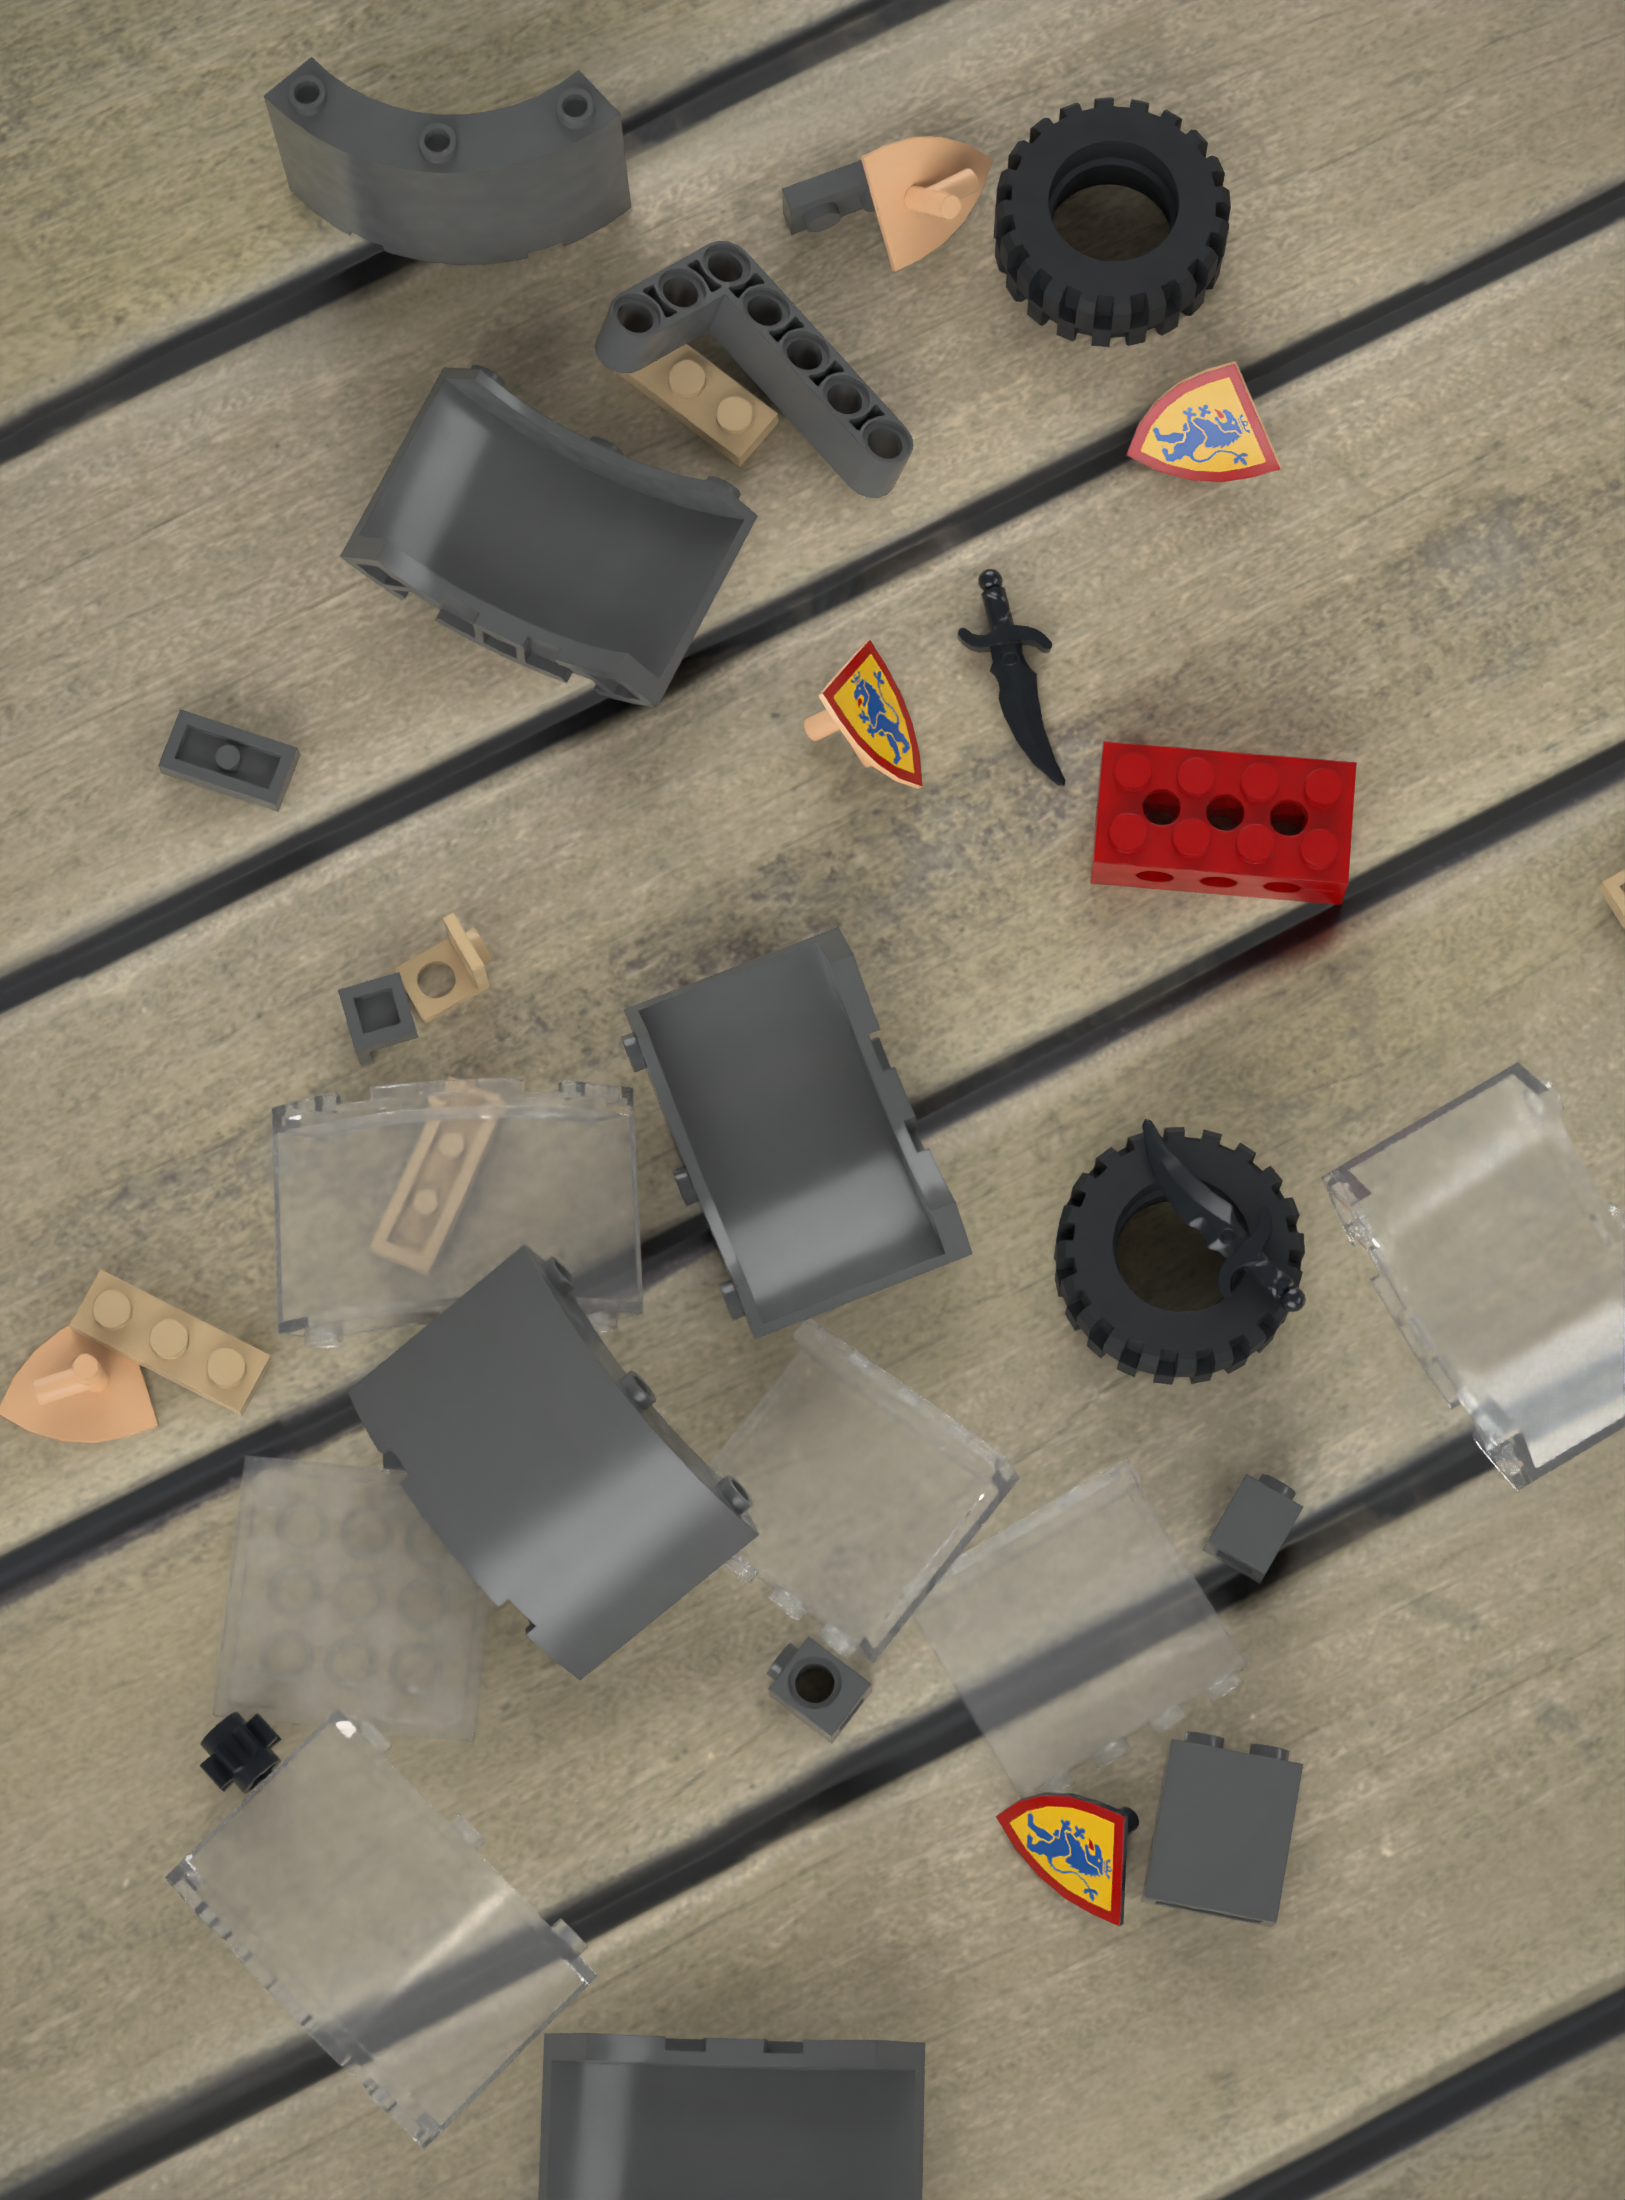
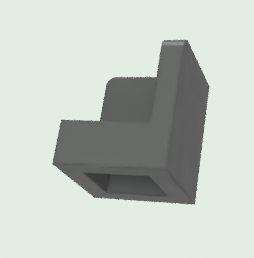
[338,972,419,1067]

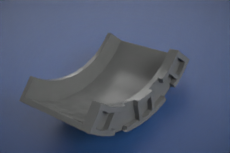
[264,57,631,265]
[340,365,758,708]
[621,927,973,1339]
[347,1244,760,1680]
[538,2033,925,2200]

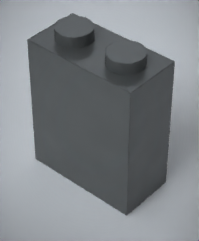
[1141,1731,1303,1927]

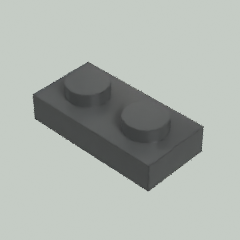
[782,160,875,235]
[158,709,300,812]

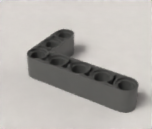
[595,241,914,498]

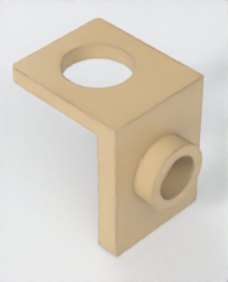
[394,912,493,1023]

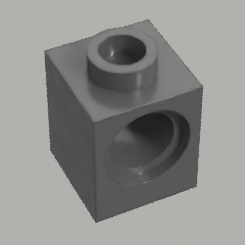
[1203,1474,1303,1583]
[767,1636,872,1744]

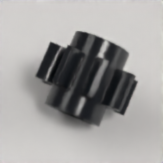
[200,1711,282,1794]

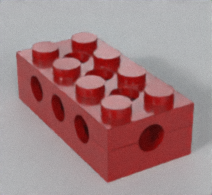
[1090,741,1357,905]

